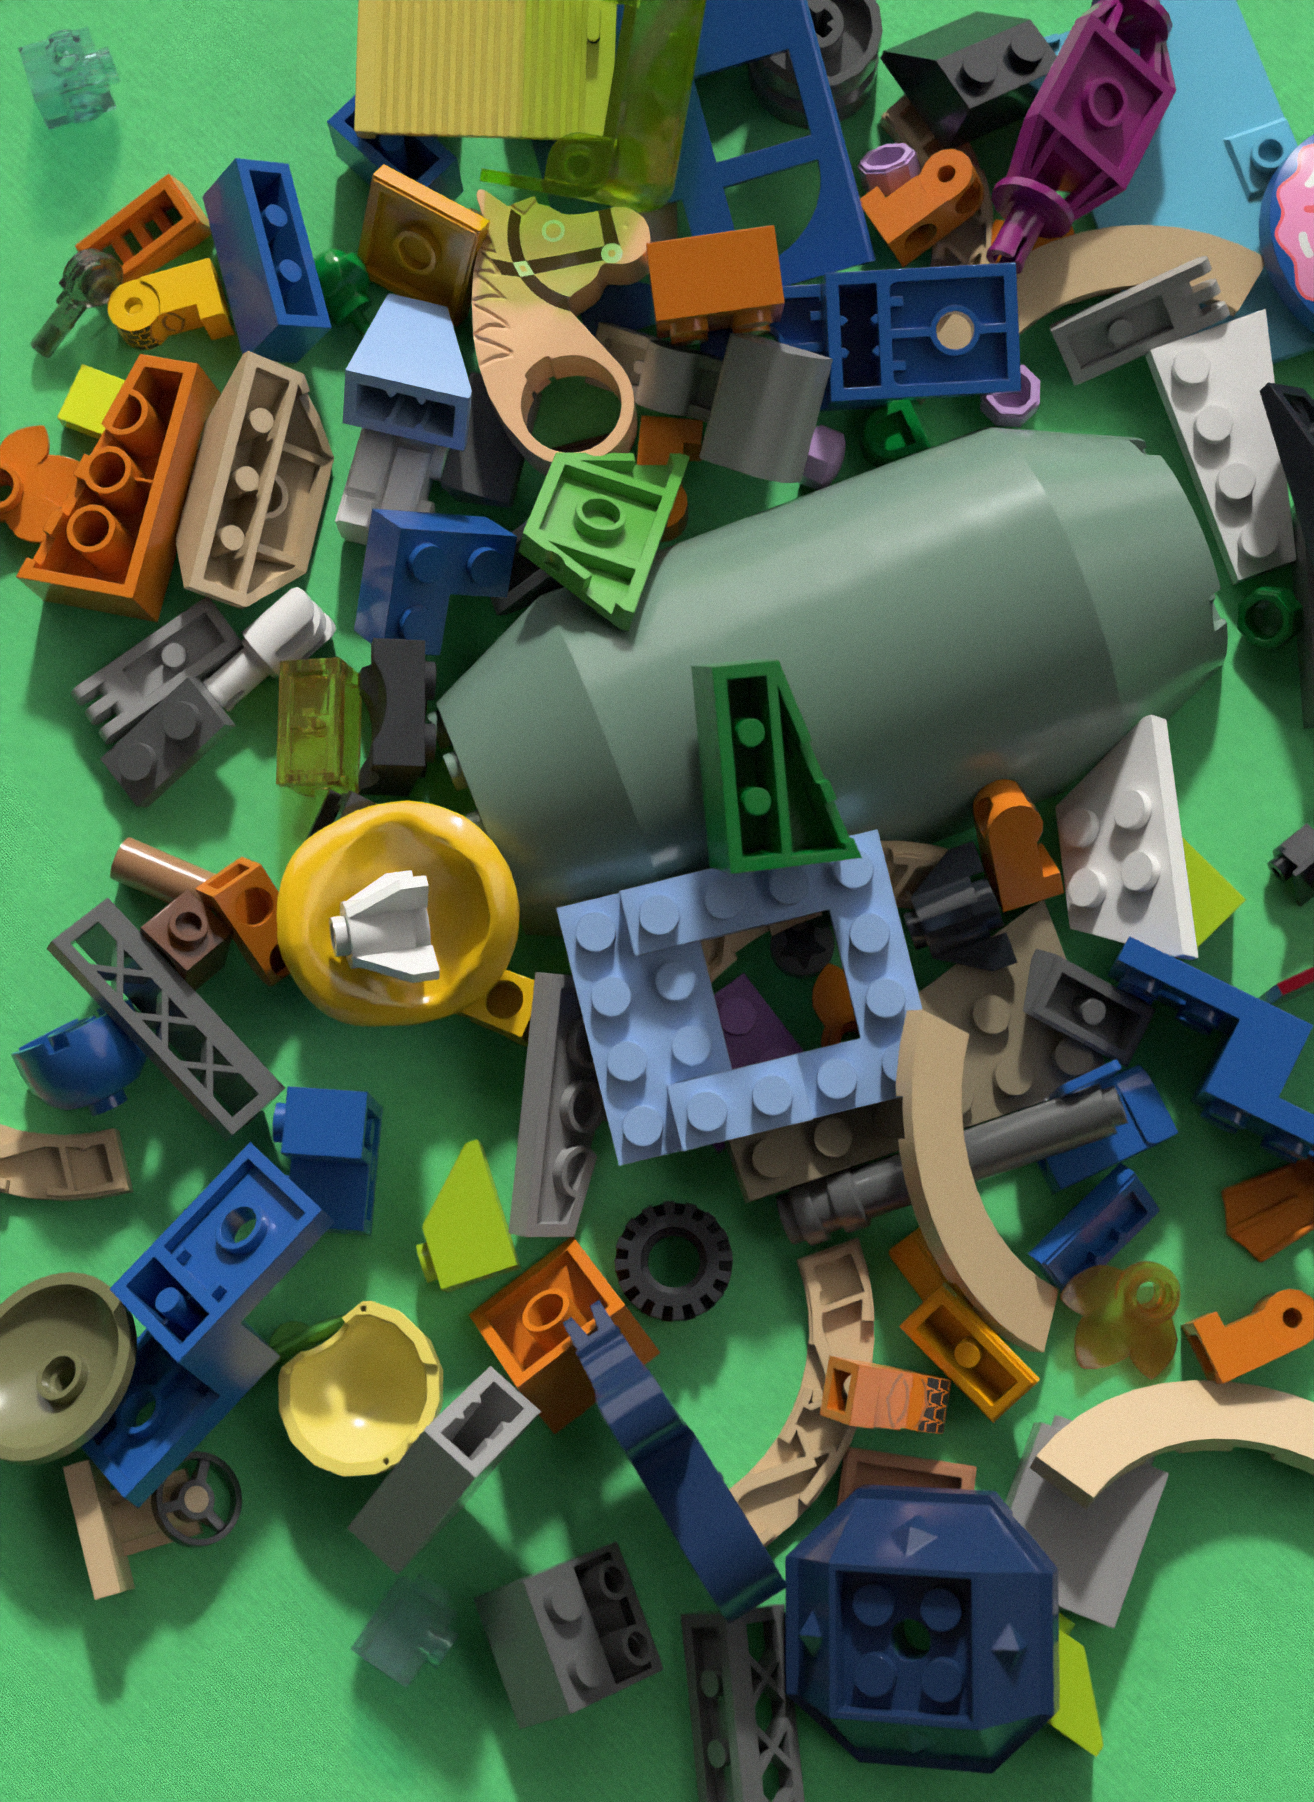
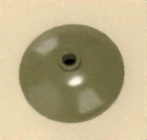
[0,1272,137,1466]

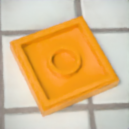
[357,164,490,327]

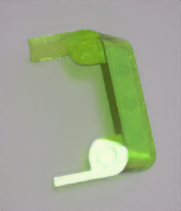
[479,0,707,213]

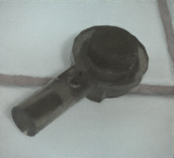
[30,248,124,358]

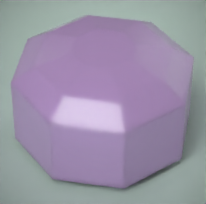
[857,143,921,196]
[980,364,1040,427]
[798,425,846,490]

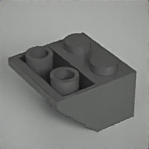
[473,1541,664,1729]

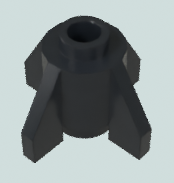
[903,841,1018,971]

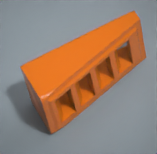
[75,173,212,296]

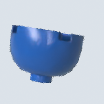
[11,998,147,1116]

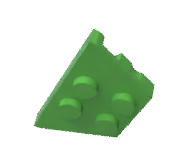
[519,452,690,631]

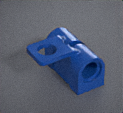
[1036,1059,1179,1195]

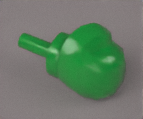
[314,249,372,339]

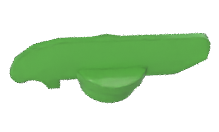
[269,1314,346,1368]

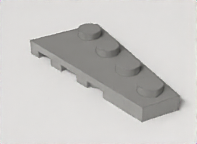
[508,972,608,1237]

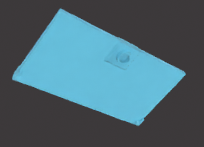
[1044,0,1314,364]

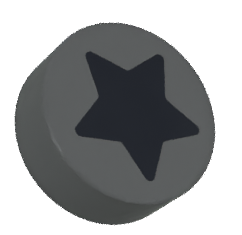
[770,921,835,979]

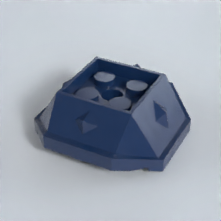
[785,1484,1060,1774]

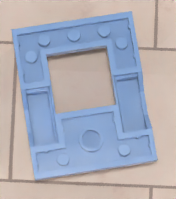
[556,829,922,1166]

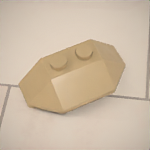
[175,351,334,609]

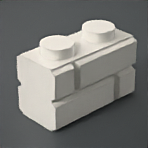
[335,428,449,545]

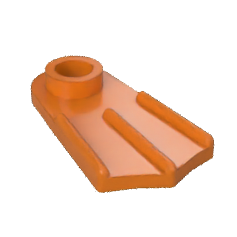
[1221,1159,1314,1263]

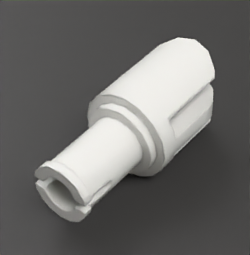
[202,587,336,712]

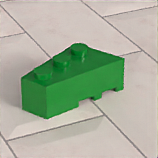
[691,659,862,874]

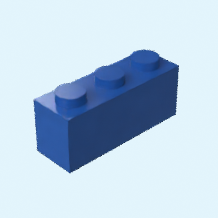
[202,158,332,363]

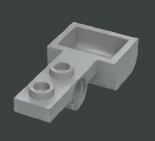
[585,322,833,483]

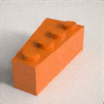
[16,354,221,622]

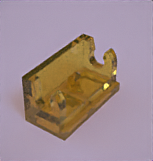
[276,657,362,797]

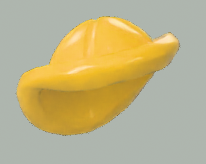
[276,801,520,1027]

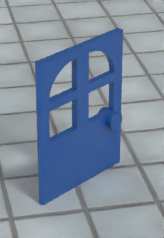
[531,0,876,337]

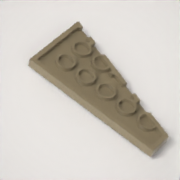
[724,900,1105,1204]

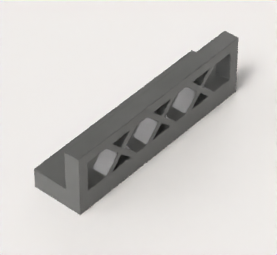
[46,898,285,1141]
[681,1604,805,1802]

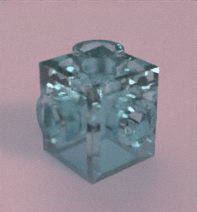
[18,26,120,130]

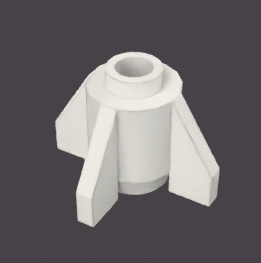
[329,870,440,983]

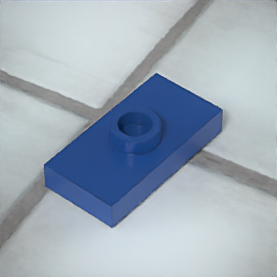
[1028,1162,1160,1301]

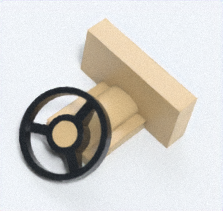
[63,1451,242,1600]

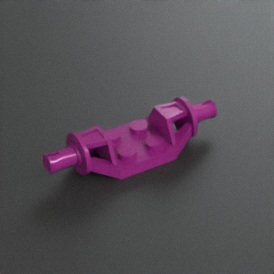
[986,0,1177,274]

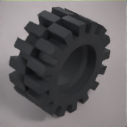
[614,1201,733,1322]

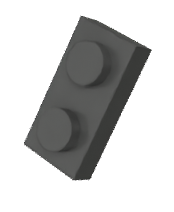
[100,677,236,807]

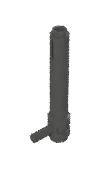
[776,1083,1128,1246]

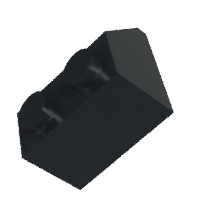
[880,11,1057,150]

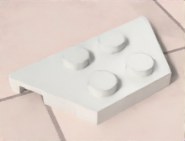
[1055,715,1198,960]

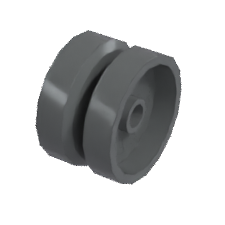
[747,0,883,129]

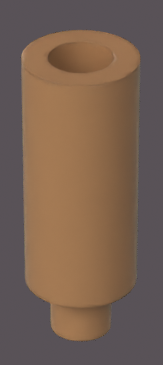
[110,837,215,912]

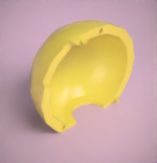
[278,1301,443,1477]

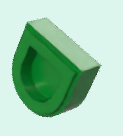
[860,400,931,468]

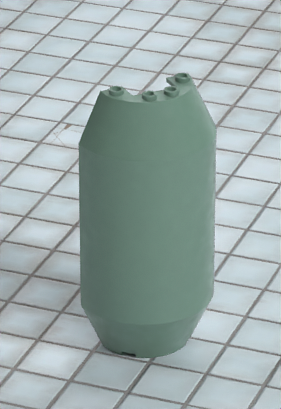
[427,427,1228,937]

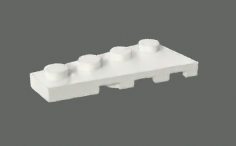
[1145,309,1297,585]

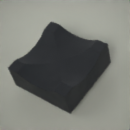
[358,638,436,796]

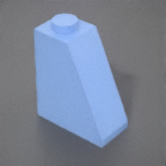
[343,293,472,451]

